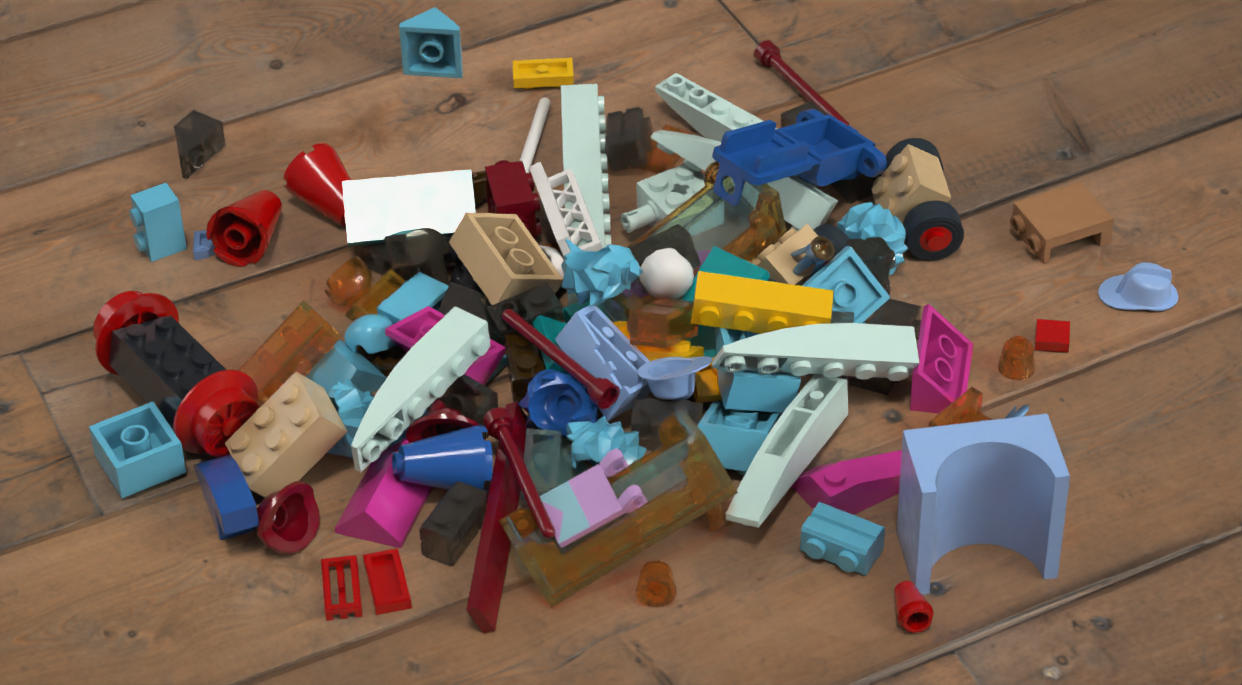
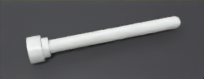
[520,97,551,173]

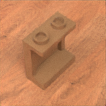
[1010,181,1114,263]

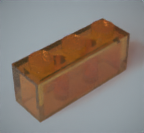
[238,300,342,403]

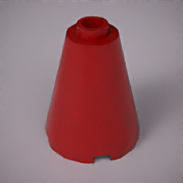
[283,143,351,228]
[206,190,282,267]

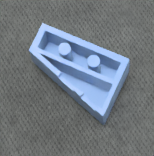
[555,305,651,421]

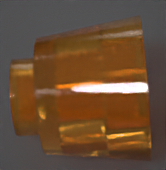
[997,336,1035,381]
[636,560,677,607]

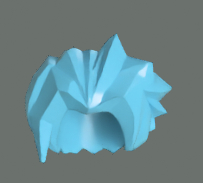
[837,202,908,275]
[561,239,643,307]
[327,378,374,458]
[566,416,647,497]

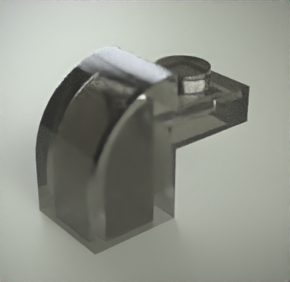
[384,227,452,287]

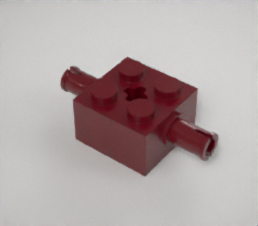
[485,160,542,242]

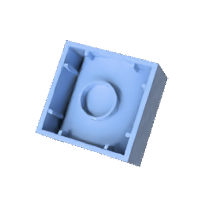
[897,414,1070,594]

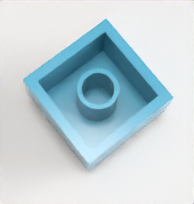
[89,401,186,498]

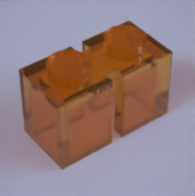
[627,298,698,348]

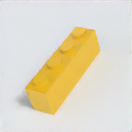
[691,271,833,334]

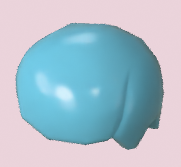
[344,314,396,354]

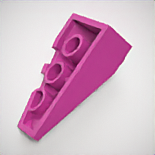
[791,450,902,515]

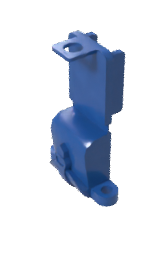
[712,109,887,206]

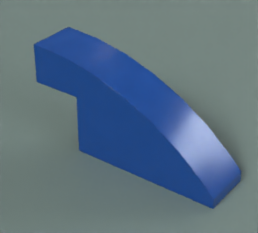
[194,455,259,540]

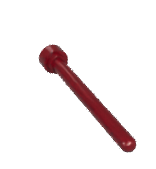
[754,40,849,126]
[502,309,620,409]
[483,407,555,539]

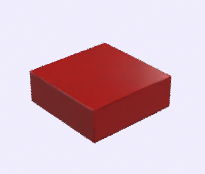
[1035,319,1070,353]

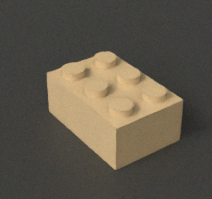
[449,212,563,309]
[225,372,348,497]

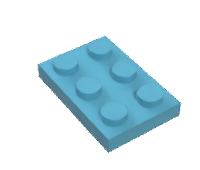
[802,246,891,323]

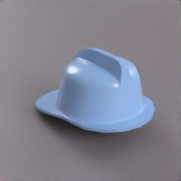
[1098,262,1179,311]
[637,357,712,402]

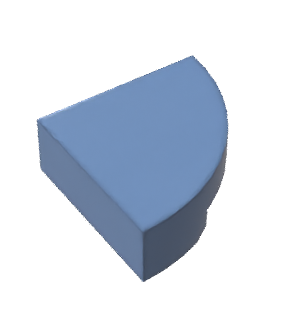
[193,230,215,260]

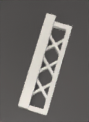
[529,162,603,256]

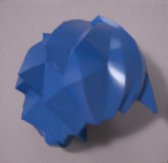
[519,369,599,441]

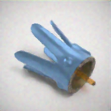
[791,236,835,278]

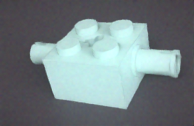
[620,164,735,247]

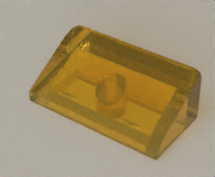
[345,269,405,321]

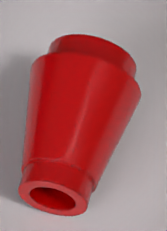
[894,581,934,633]

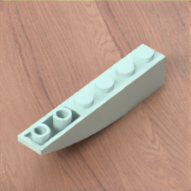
[655,73,777,142]
[650,130,838,231]
[351,306,490,472]
[712,323,919,381]
[726,374,849,528]

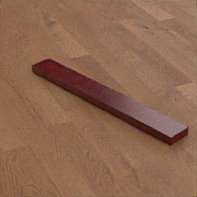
[466,402,532,634]

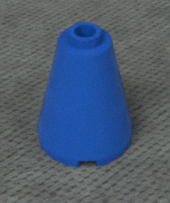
[392,425,493,496]

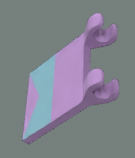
[540,449,648,548]

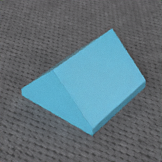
[399,7,463,78]
[294,333,387,393]

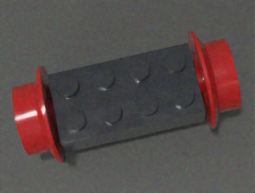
[93,291,260,457]

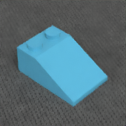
[715,327,801,413]
[695,401,783,475]

